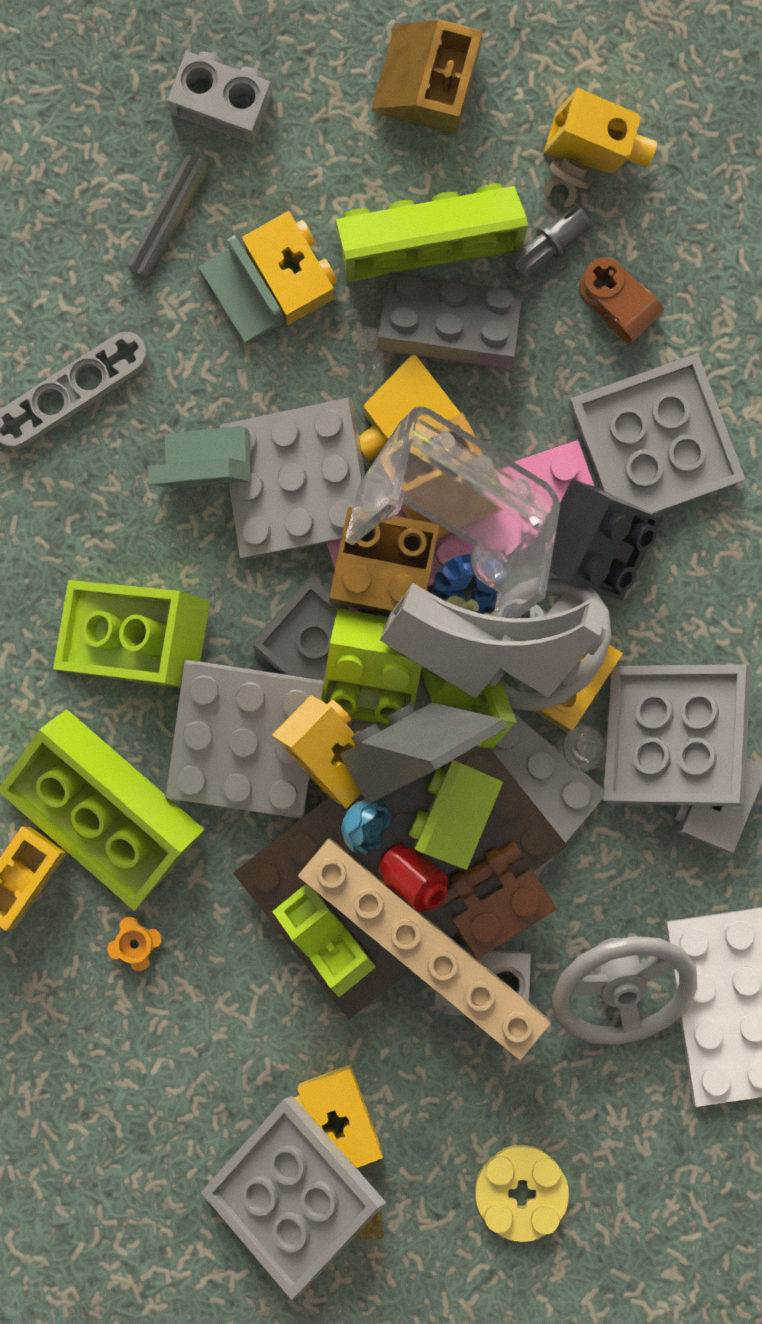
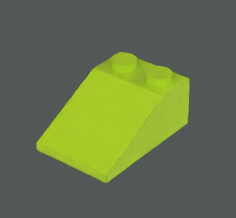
[53,580,210,689]

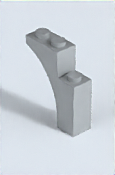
[380,583,607,698]

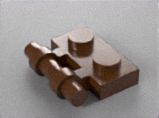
[442,841,557,960]

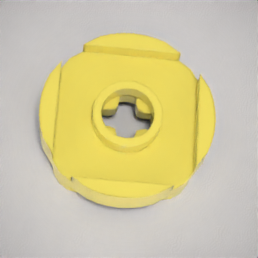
[475,1145,569,1242]

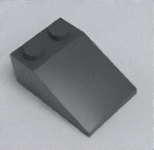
[340,703,508,804]

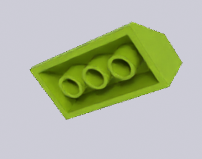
[336,183,528,283]
[0,709,205,911]

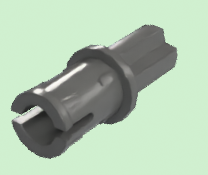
[508,205,591,279]

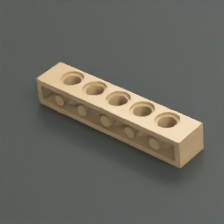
[298,837,551,1060]

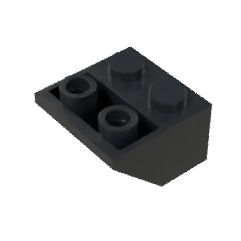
[532,478,663,600]

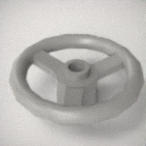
[500,578,612,711]
[552,936,698,1045]

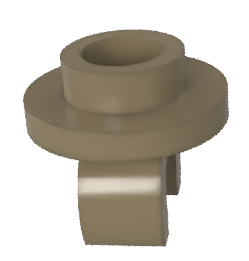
[543,157,592,208]

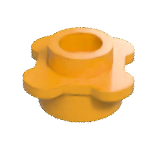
[107,917,162,971]

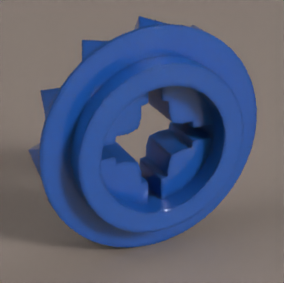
[433,554,506,614]

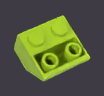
[321,608,422,726]
[408,760,503,870]

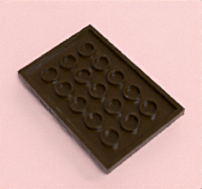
[233,706,567,1020]

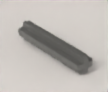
[128,154,208,279]

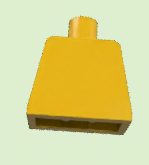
[543,88,657,173]
[359,355,460,462]

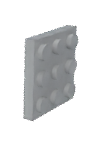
[569,353,746,514]
[220,398,371,559]
[165,660,324,819]
[603,665,751,806]
[201,1096,386,1300]

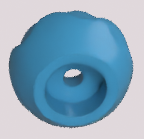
[341,799,392,855]

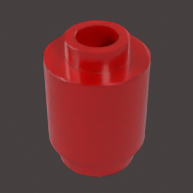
[378,845,448,912]

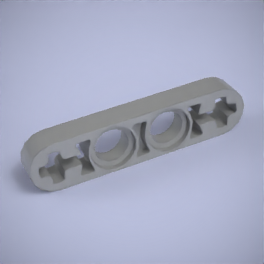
[0,332,148,449]

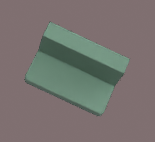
[198,235,284,346]
[147,426,251,488]

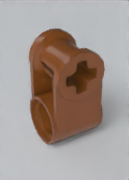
[579,257,664,344]

